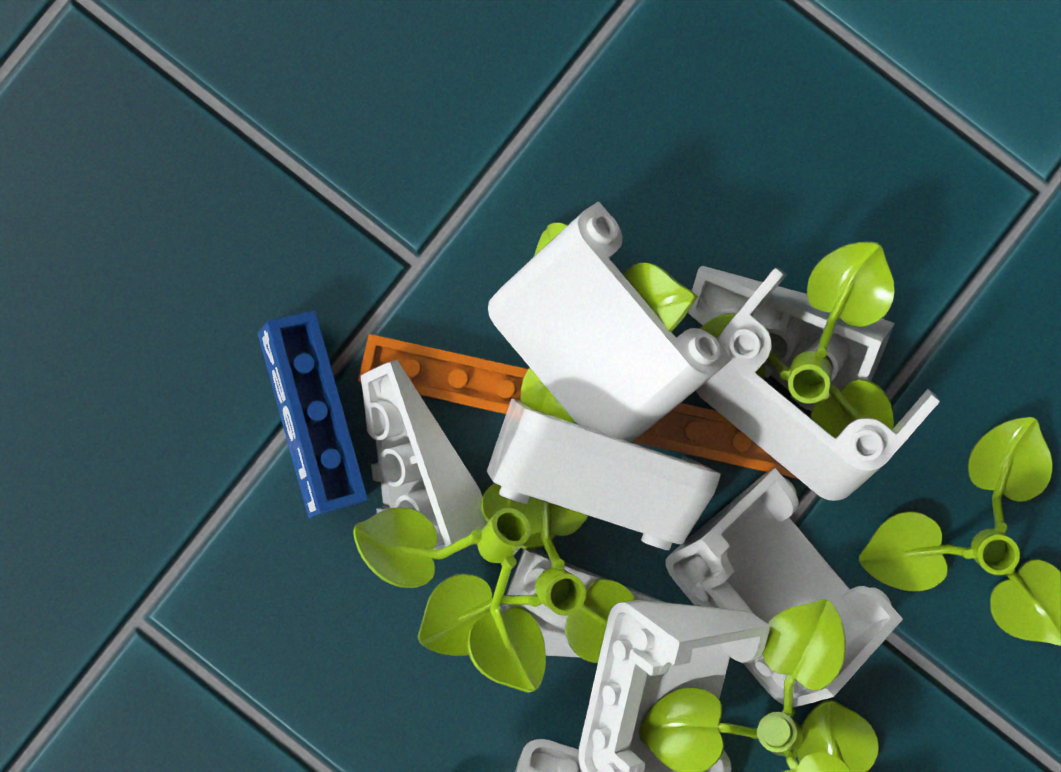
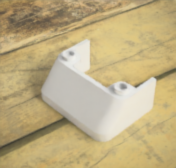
[696,268,940,501]
[487,398,721,550]

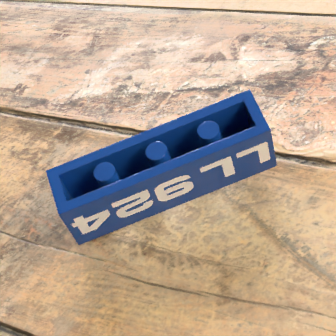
[258,310,368,519]

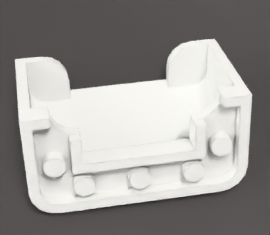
[488,201,732,443]
[666,468,903,707]
[578,600,770,772]

